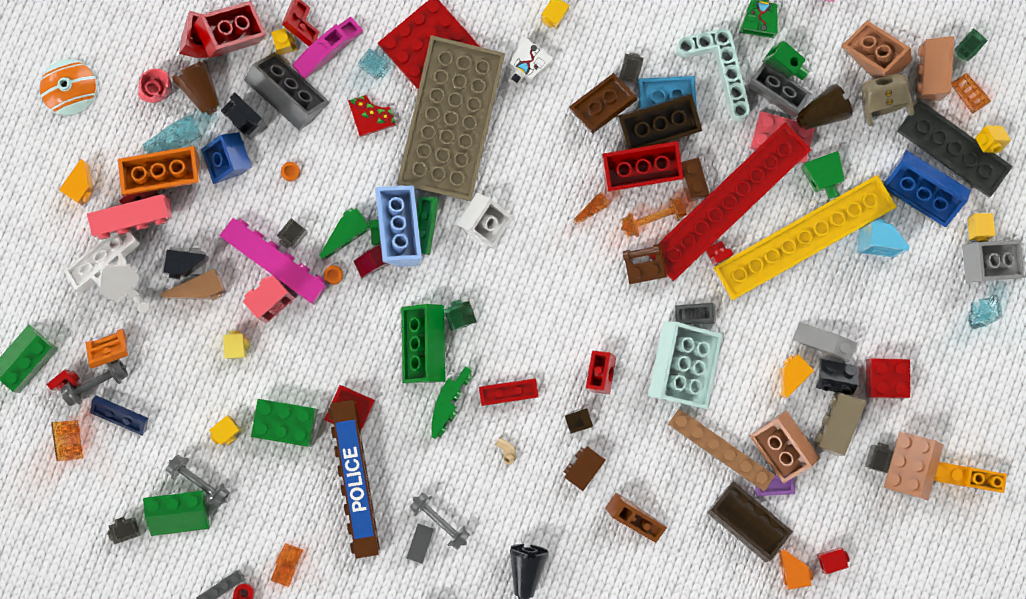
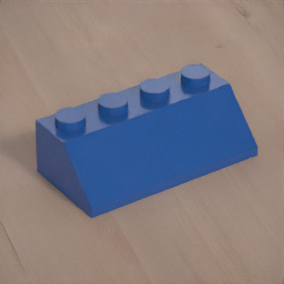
[883,150,971,227]

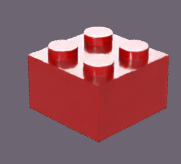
[866,358,910,399]

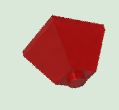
[179,11,222,58]

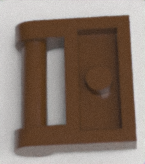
[623,243,667,284]

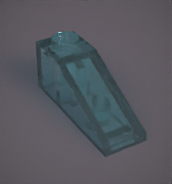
[143,115,202,154]

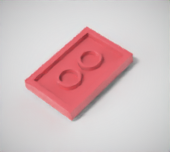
[750,111,815,163]

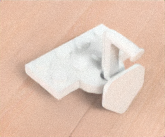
[64,229,149,313]

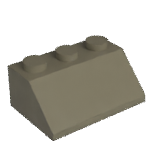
[815,393,867,456]

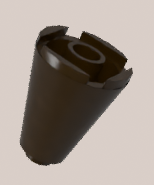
[797,84,853,130]

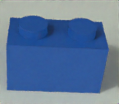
[201,132,252,184]

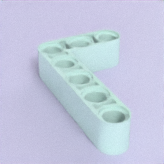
[676,29,750,122]

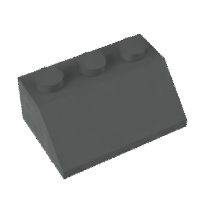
[747,62,811,118]

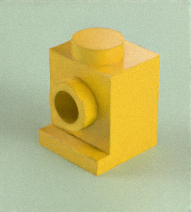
[271,28,297,56]

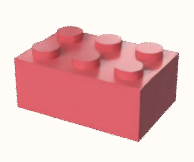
[243,275,295,324]

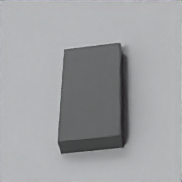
[406,523,434,563]

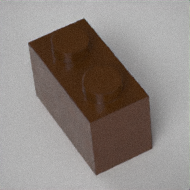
[681,157,709,202]
[563,446,606,491]

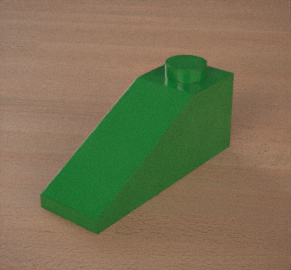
[319,208,370,261]

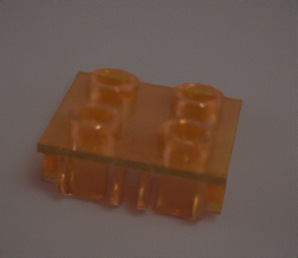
[51,420,83,461]

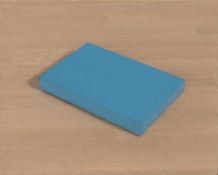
[638,76,697,109]

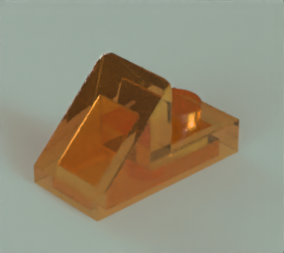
[271,543,303,587]

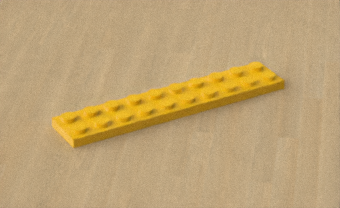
[713,175,897,301]

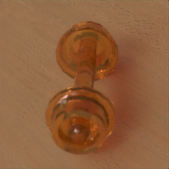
[621,197,687,237]

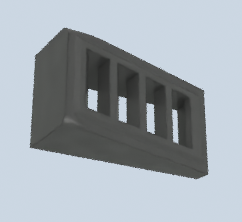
[675,303,716,324]

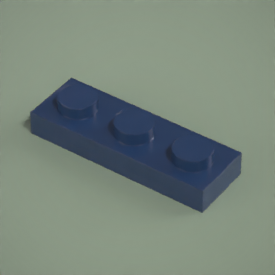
[90,395,149,436]

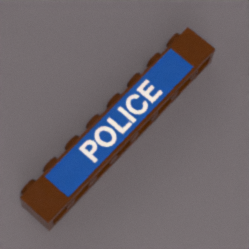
[328,399,381,559]

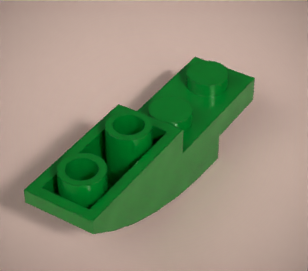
[431,366,473,439]

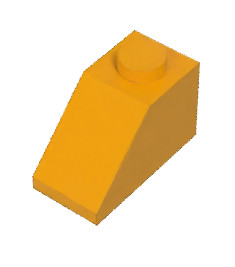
[59,159,93,206]
[781,354,814,398]

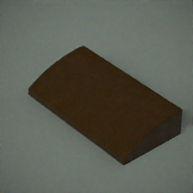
[707,481,793,563]

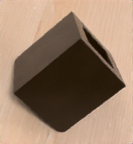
[565,408,593,434]

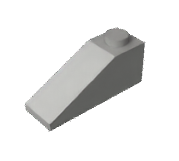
[792,322,857,362]

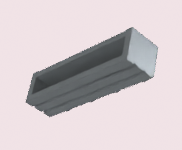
[196,570,246,599]

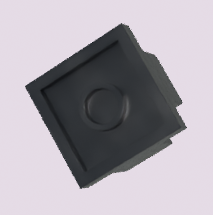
[221,92,268,140]

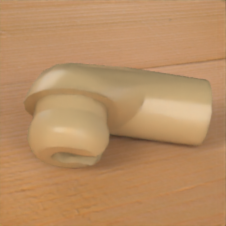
[495,437,516,465]

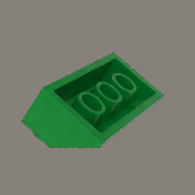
[401,304,445,383]

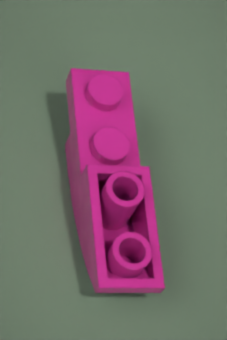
[292,17,363,80]

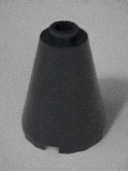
[510,544,549,599]

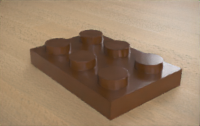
[569,73,637,134]

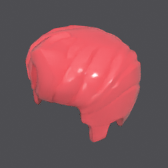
[138,68,172,103]

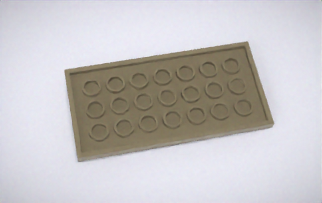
[397,35,505,202]

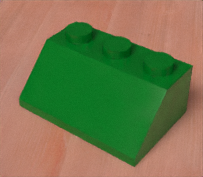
[0,324,58,393]
[143,490,210,536]

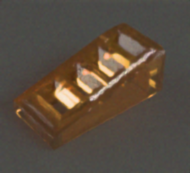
[951,73,991,114]
[573,192,611,225]

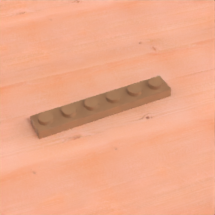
[668,409,775,492]

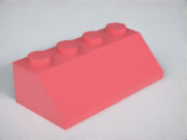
[87,194,172,240]

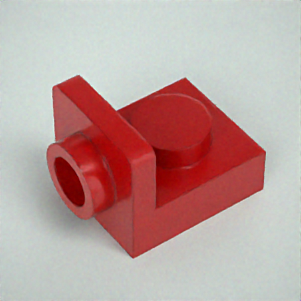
[706,241,734,266]
[46,369,81,391]

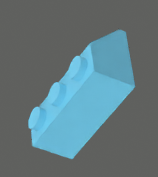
[857,220,910,257]

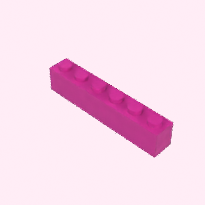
[219,218,327,305]

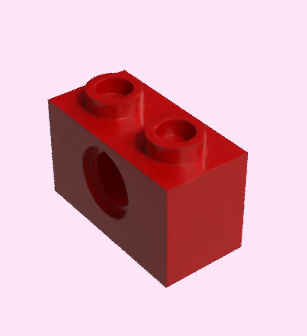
[586,350,617,395]

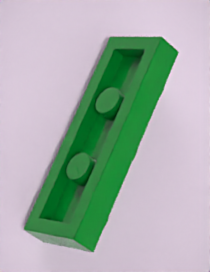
[417,196,439,255]

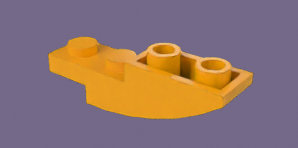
[934,462,1007,493]

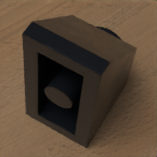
[163,249,209,280]

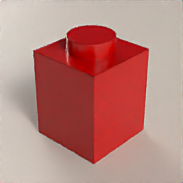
[817,547,850,574]

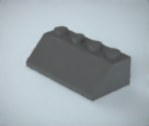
[244,52,329,130]

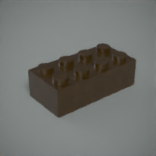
[616,93,703,149]

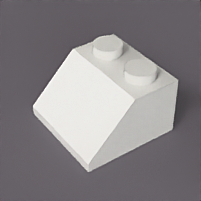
[456,193,513,249]

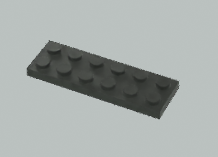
[897,100,1013,198]

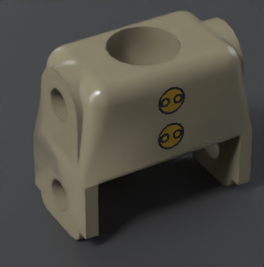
[861,73,914,126]

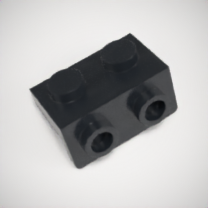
[816,359,859,395]

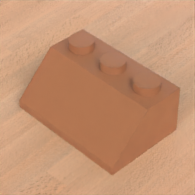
[915,36,954,101]
[750,410,820,483]

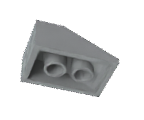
[962,240,1025,283]

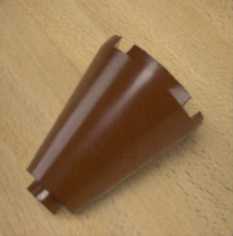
[172,60,220,115]

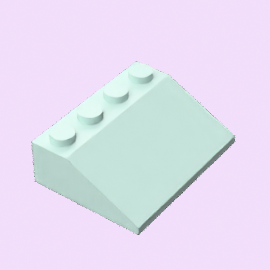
[648,321,723,409]

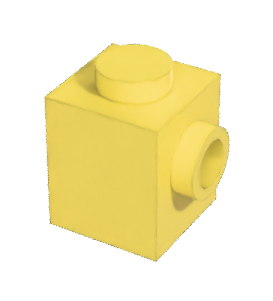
[223,330,250,359]

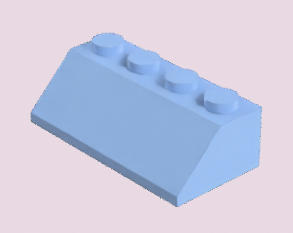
[375,186,422,267]

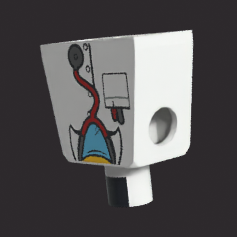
[509,37,553,86]

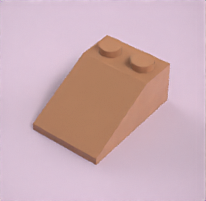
[842,21,912,79]

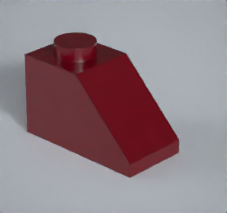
[354,245,392,278]

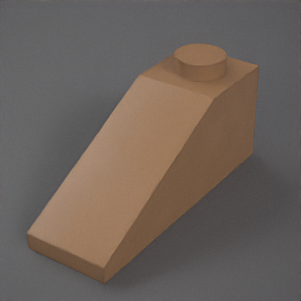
[161,269,226,301]

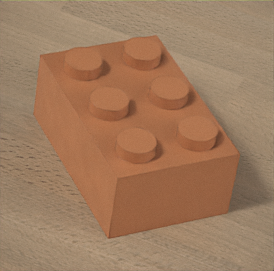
[884,431,944,501]

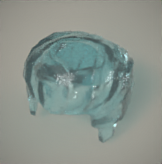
[968,295,1003,330]

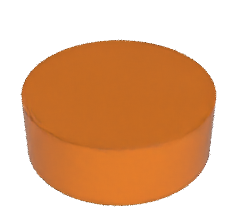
[281,162,300,182]
[324,265,344,285]

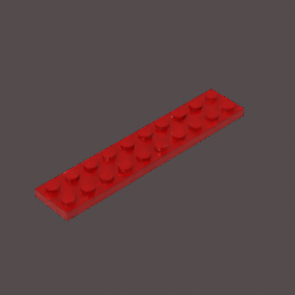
[648,122,812,282]

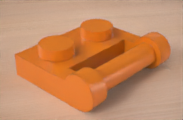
[86,329,128,369]

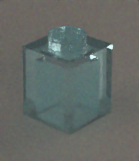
[358,48,389,81]

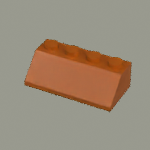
[118,146,201,196]

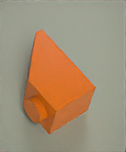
[778,549,813,590]

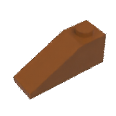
[605,493,667,543]

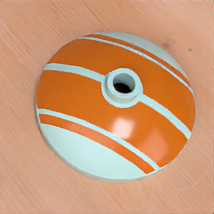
[39,59,97,116]

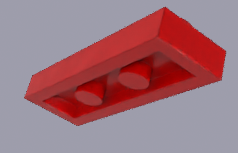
[479,378,539,406]

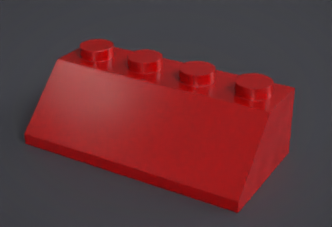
[602,141,684,192]

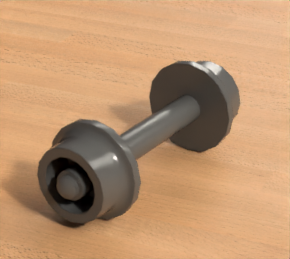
[61,359,128,406]
[166,455,230,508]
[410,492,470,550]

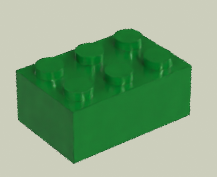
[251,399,318,447]

